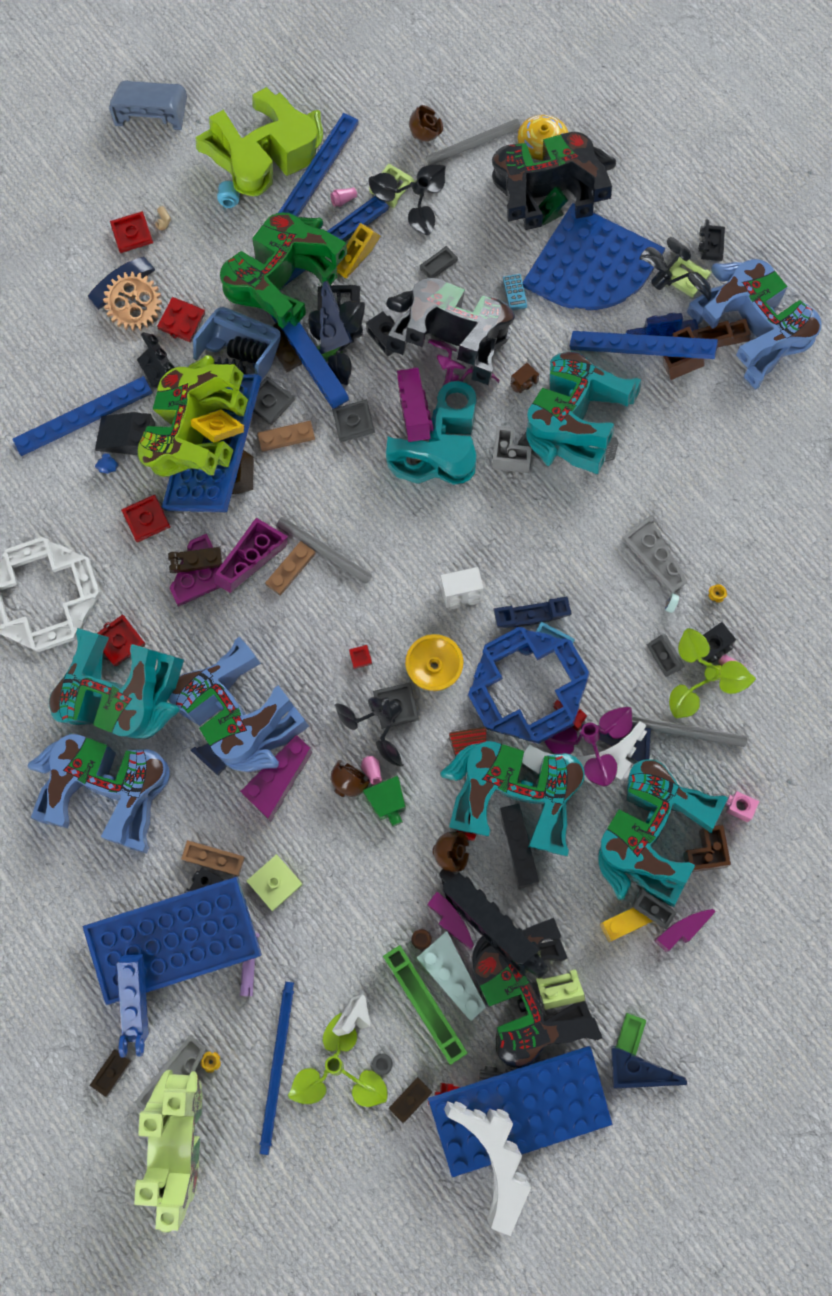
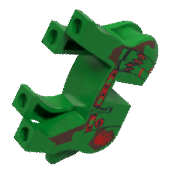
[220,213,347,328]

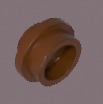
[411,929,432,950]

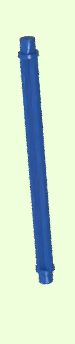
[259,981,294,1155]

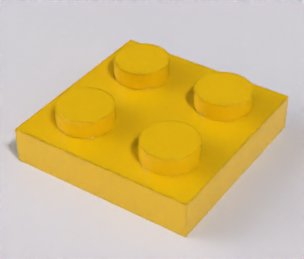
[191,409,244,443]

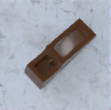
[693,318,751,347]

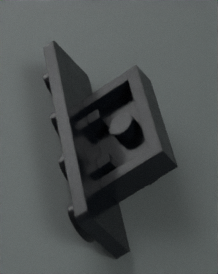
[137,332,175,388]

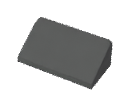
[646,634,685,677]
[632,889,677,929]

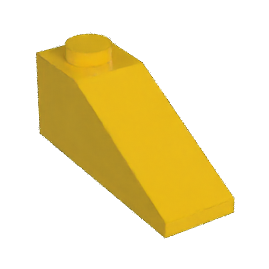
[337,223,381,279]
[600,908,653,943]

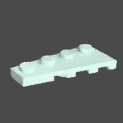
[417,931,486,1021]

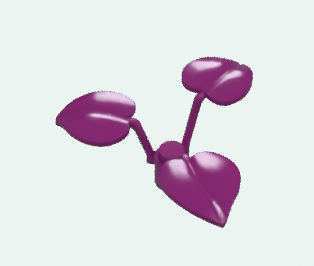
[428,339,500,387]
[544,707,633,787]

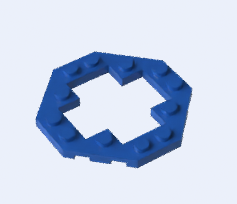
[468,627,590,744]

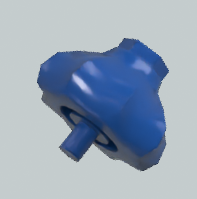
[95,454,119,474]

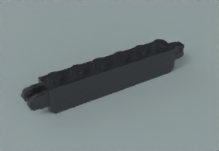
[439,869,548,979]

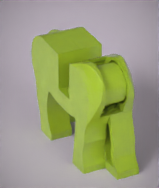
[195,87,323,196]

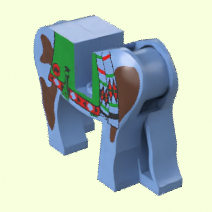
[687,259,821,390]
[169,636,309,772]
[28,734,170,854]

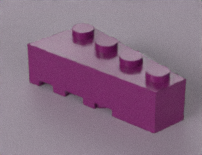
[397,368,433,442]
[214,518,288,593]
[240,735,312,822]

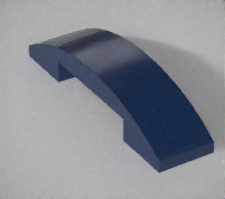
[88,257,155,310]
[493,596,572,628]

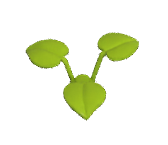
[669,628,756,718]
[288,1013,388,1107]

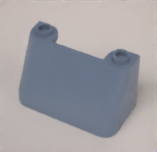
[109,80,187,130]

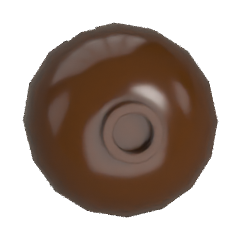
[409,105,443,142]
[330,760,371,797]
[433,831,469,872]

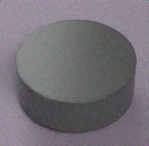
[372,1054,393,1075]

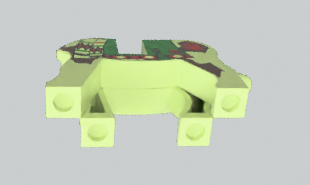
[134,1070,202,1232]

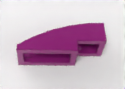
[427,892,474,950]
[654,909,716,952]

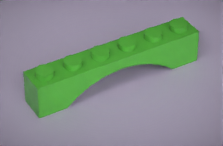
[383,945,468,1065]

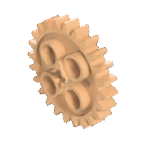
[103,272,162,331]

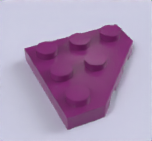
[170,533,221,607]

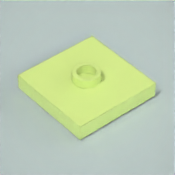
[247,854,303,911]

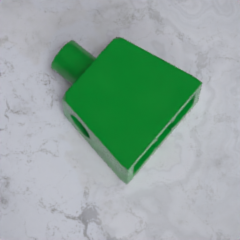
[363,776,406,827]

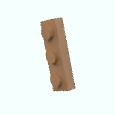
[257,420,315,452]
[265,541,316,596]
[181,840,245,877]

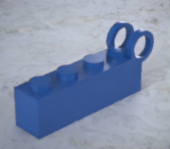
[117,954,149,1057]

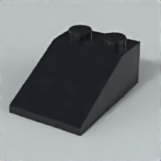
[95,412,155,455]

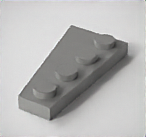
[622,516,687,594]

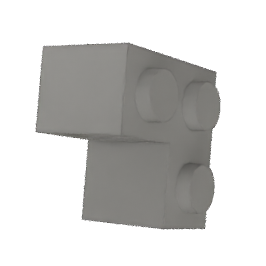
[492,426,532,473]

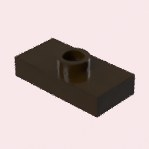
[89,1049,132,1097]
[388,1077,432,1124]

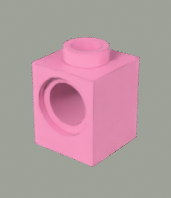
[725,791,759,822]

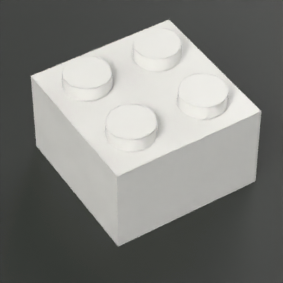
[441,567,484,609]

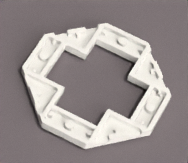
[0,537,101,652]

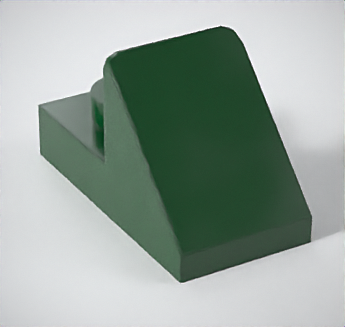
[538,187,568,226]

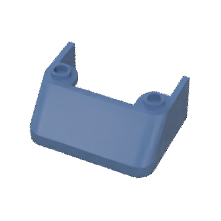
[193,307,280,381]

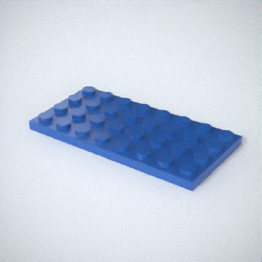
[162,374,262,512]
[82,876,262,1005]
[428,1046,613,1178]

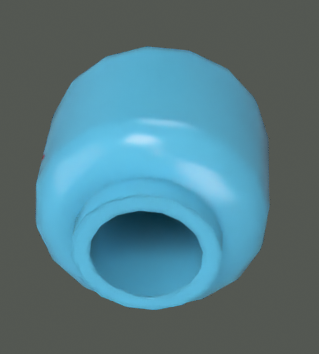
[217,181,240,208]

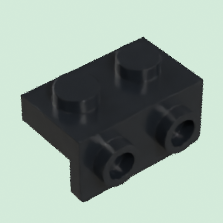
[698,219,725,261]

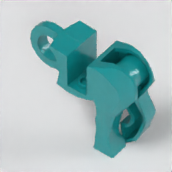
[386,381,477,485]

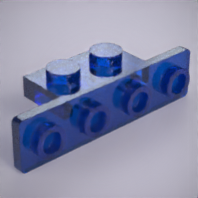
[626,313,699,337]

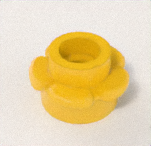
[708,584,727,603]
[200,1052,221,1073]

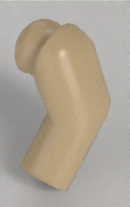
[155,206,171,231]

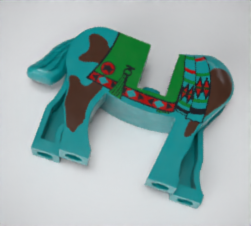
[526,351,641,474]
[49,628,184,740]
[440,741,585,857]
[598,759,728,908]

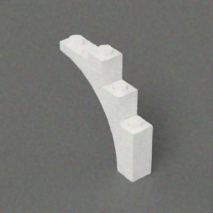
[522,721,647,784]
[444,1101,531,1236]

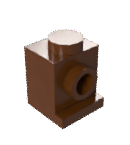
[510,363,540,393]

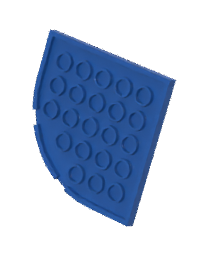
[522,203,666,311]

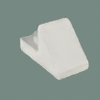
[332,995,370,1036]

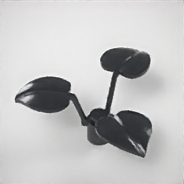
[368,164,446,235]
[639,237,711,301]
[308,301,365,385]
[334,697,404,766]

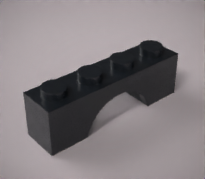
[499,803,539,889]

